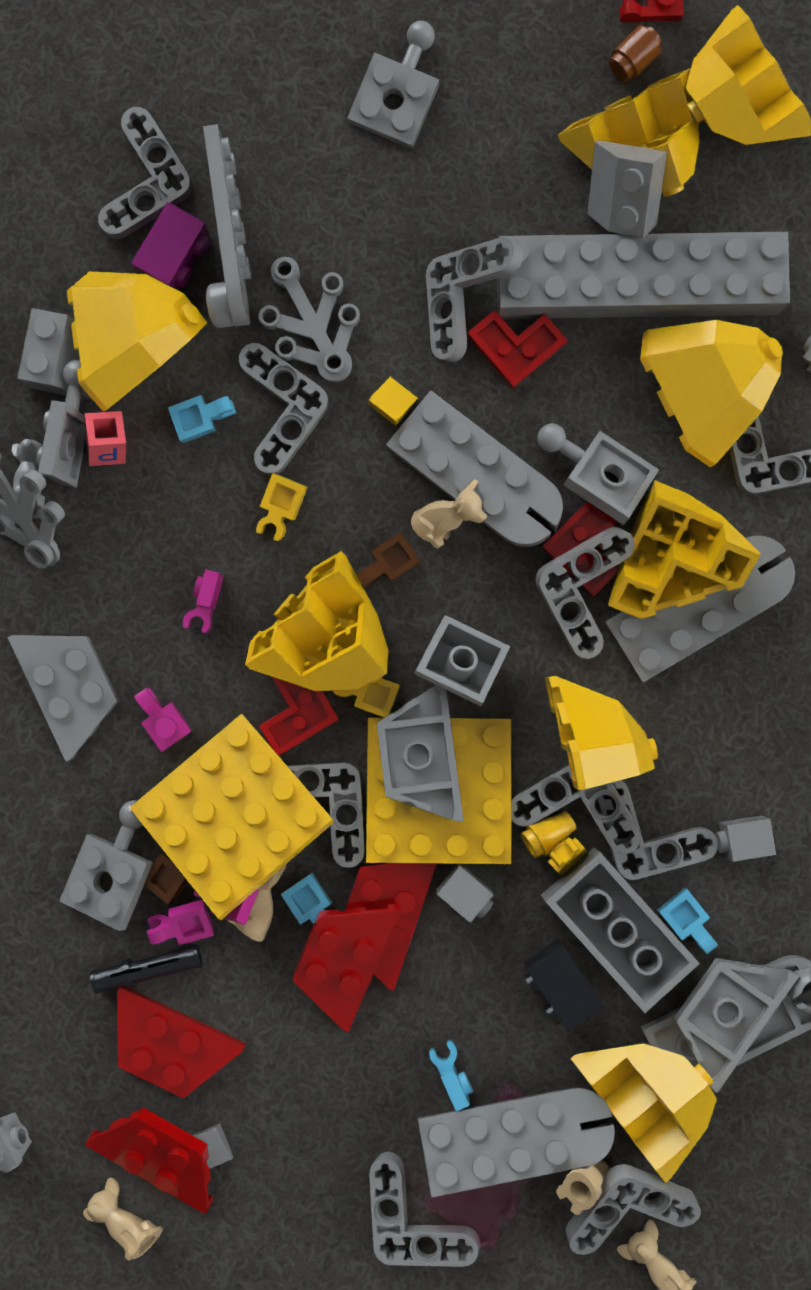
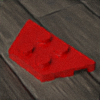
[345,863,437,991]
[292,904,400,1032]
[117,986,246,1098]
[85,1108,213,1215]

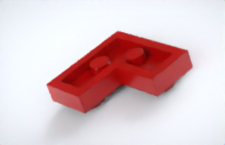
[467,310,568,389]
[541,501,619,597]
[259,676,339,756]

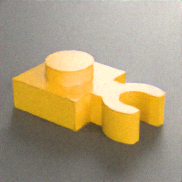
[256,473,308,541]
[333,678,401,718]
[548,837,588,876]

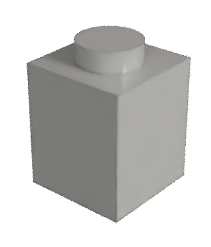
[715,815,776,862]
[436,864,494,923]

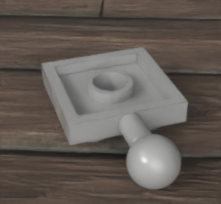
[347,20,439,149]
[36,360,86,488]
[537,423,659,525]
[60,800,153,931]

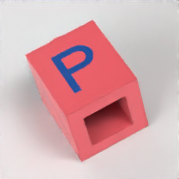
[85,411,126,466]

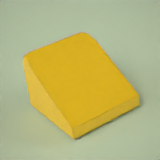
[368,377,418,426]

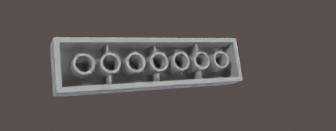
[496,232,790,319]

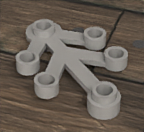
[259,257,360,382]
[0,453,65,568]

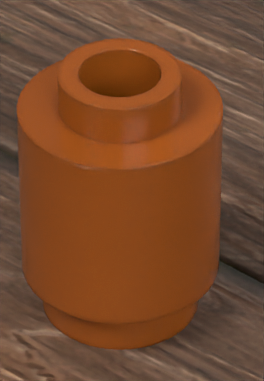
[608,25,661,82]

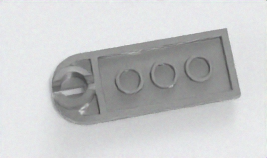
[203,124,251,328]
[386,390,563,547]
[605,535,795,683]
[641,955,811,1067]
[418,1087,615,1197]

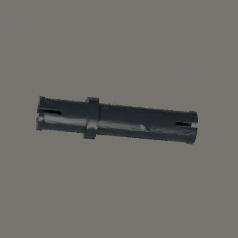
[90,945,203,994]

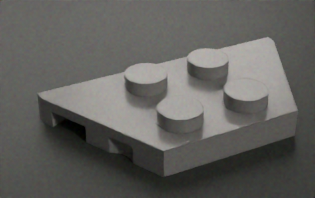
[7,635,119,762]
[377,684,464,822]
[674,958,799,1093]

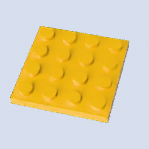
[130,714,334,920]
[366,718,511,864]

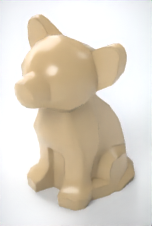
[411,479,487,549]
[228,865,287,942]
[556,1159,611,1215]
[83,1178,163,1261]
[617,1220,696,1290]

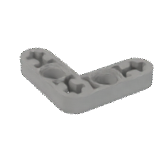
[98,107,192,239]
[426,238,523,362]
[239,343,329,476]
[729,416,811,495]
[535,527,635,659]
[287,762,365,868]
[511,764,641,854]
[596,780,718,880]
[369,1152,481,1267]
[566,1164,701,1255]

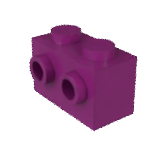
[131,202,210,290]

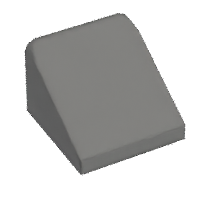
[193,1123,233,1169]

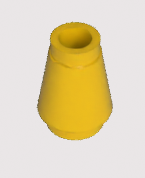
[521,811,577,858]

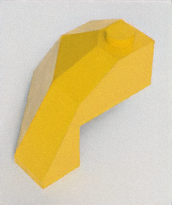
[685,5,811,145]
[558,68,700,197]
[67,271,207,412]
[640,320,783,467]
[608,480,761,619]
[245,551,389,691]
[545,676,658,790]
[571,1043,717,1183]

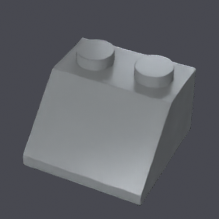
[587,140,667,238]
[17,308,92,400]
[414,615,510,706]

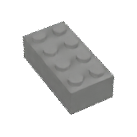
[541,847,700,1013]

